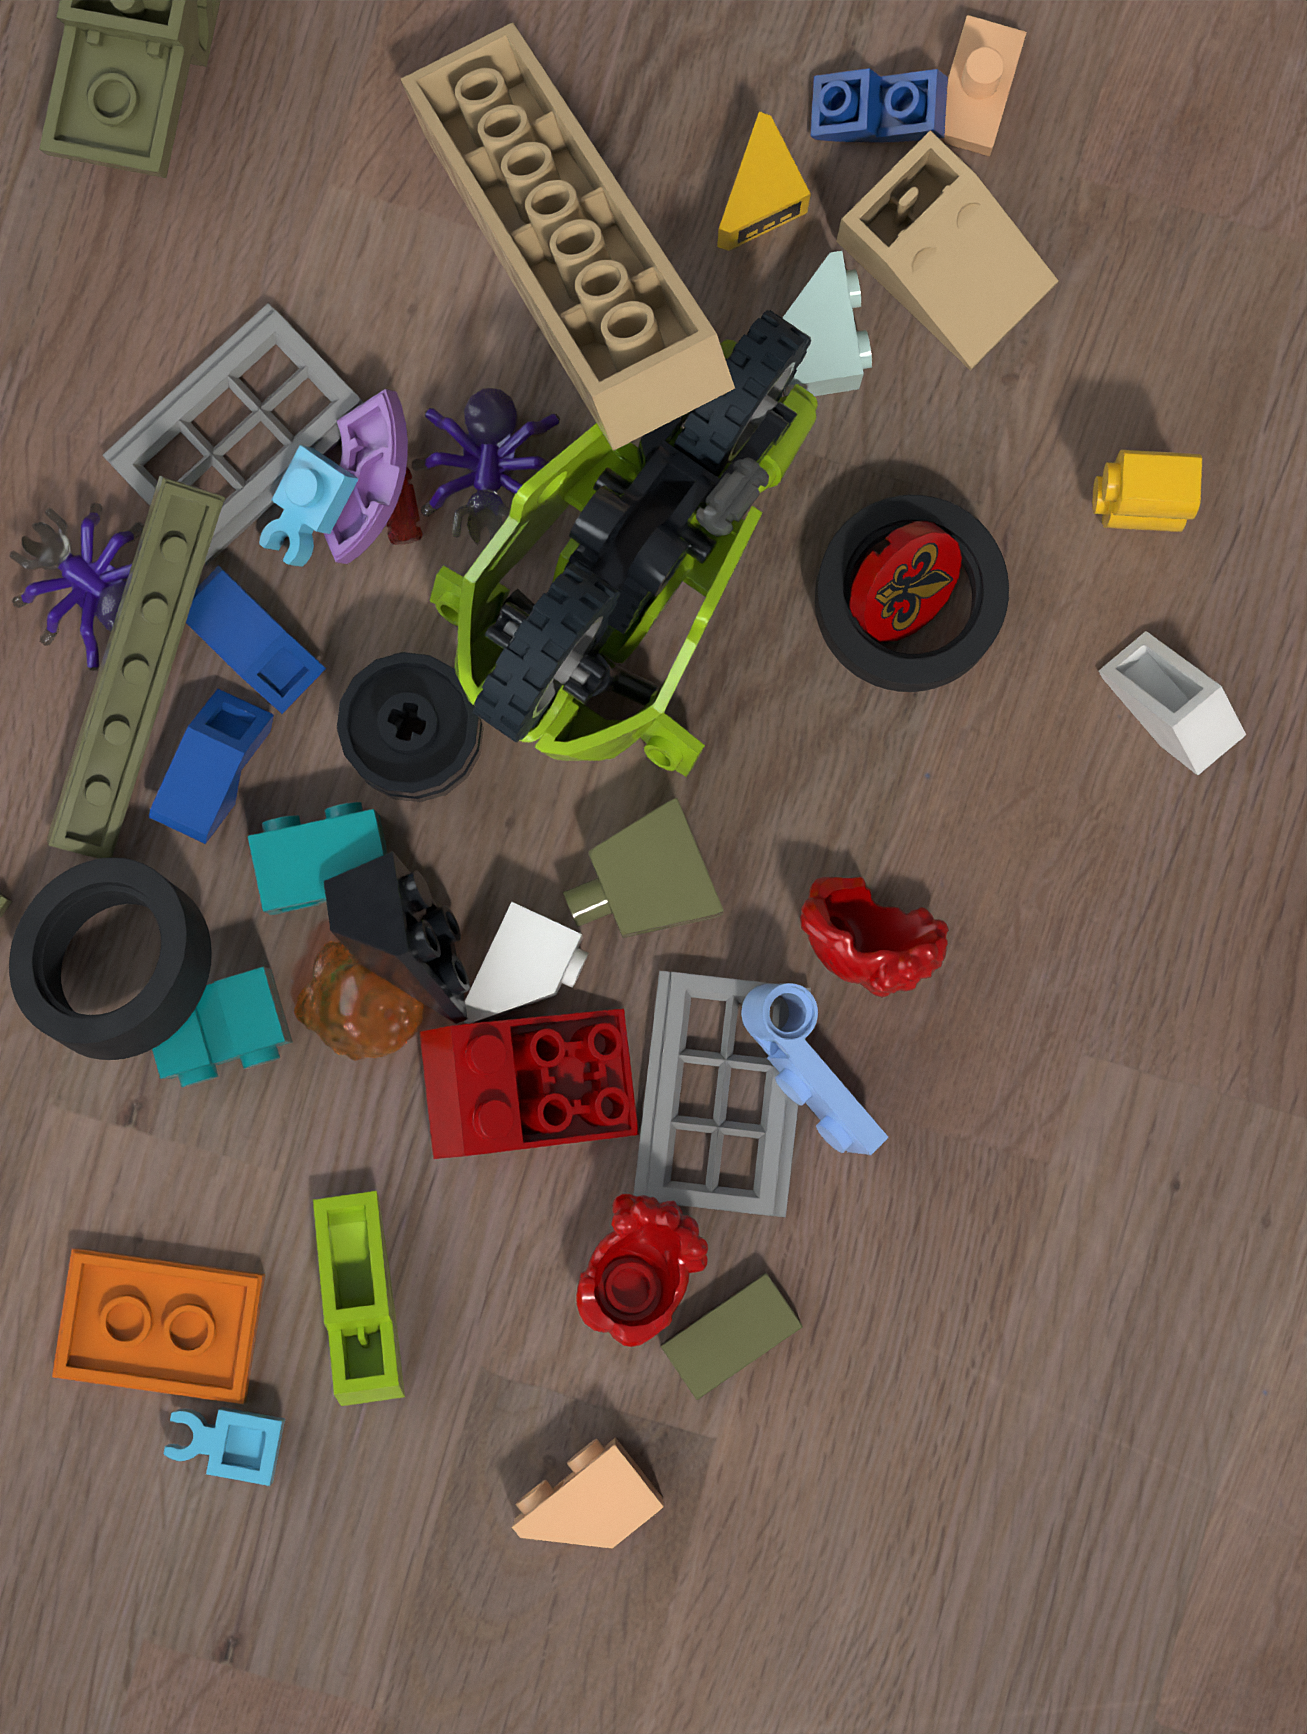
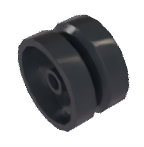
[337,652,484,802]

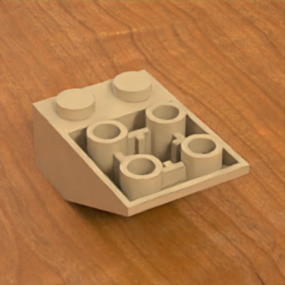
[836,130,1058,371]

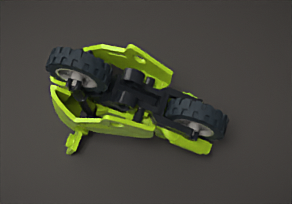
[429,310,818,777]

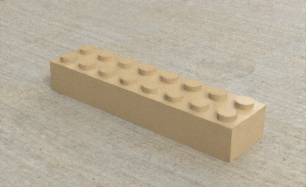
[400,22,735,451]

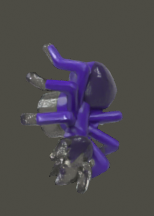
[412,388,560,545]
[9,503,144,671]

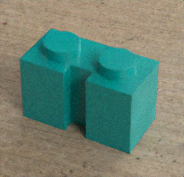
[248,802,388,915]
[152,967,293,1088]

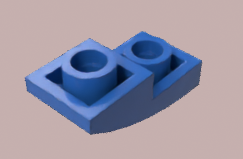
[810,68,948,142]

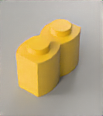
[1092,449,1202,532]

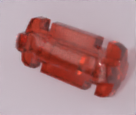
[387,466,423,545]

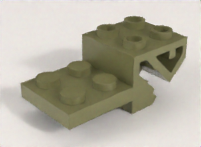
[39,0,221,178]

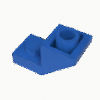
[186,565,326,714]
[149,688,274,844]

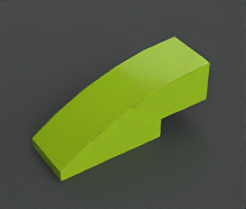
[313,1191,405,1406]

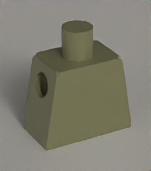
[563,798,724,938]

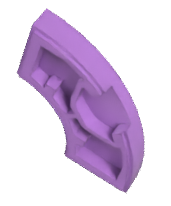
[323,389,408,564]

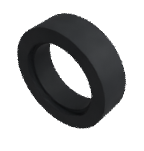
[814,495,1009,692]
[9,858,212,1060]

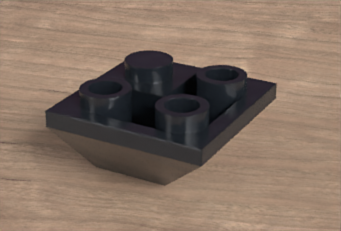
[324,851,470,1024]

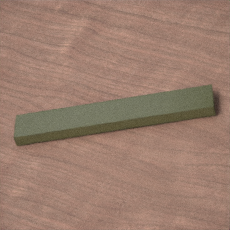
[46,476,225,859]

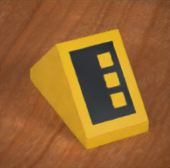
[717,112,811,251]

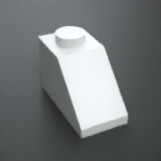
[1099,631,1246,775]
[463,902,589,1024]

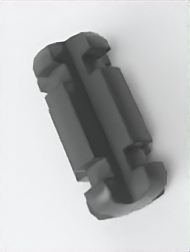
[696,457,769,537]

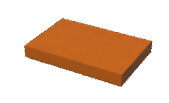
[52,1247,265,1404]

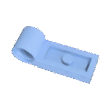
[741,983,889,1155]

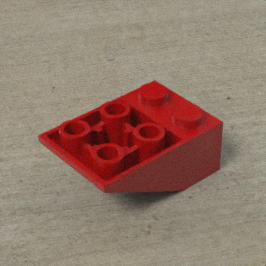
[419,1008,639,1159]

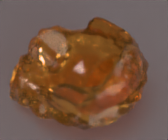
[294,941,425,1061]

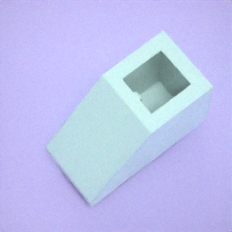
[783,251,872,396]

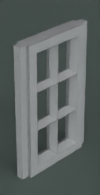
[102,303,363,566]
[633,971,811,1217]

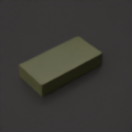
[660,1272,803,1400]

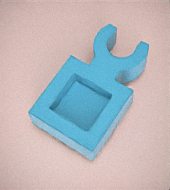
[259,445,359,567]
[164,1407,285,1486]

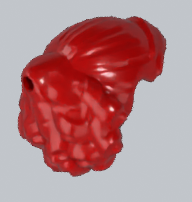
[800,876,949,998]
[576,1194,708,1347]

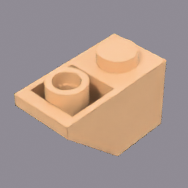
[512,1437,664,1548]

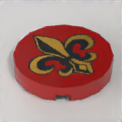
[849,521,962,641]

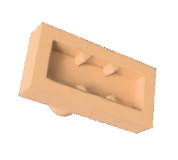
[940,15,1027,156]

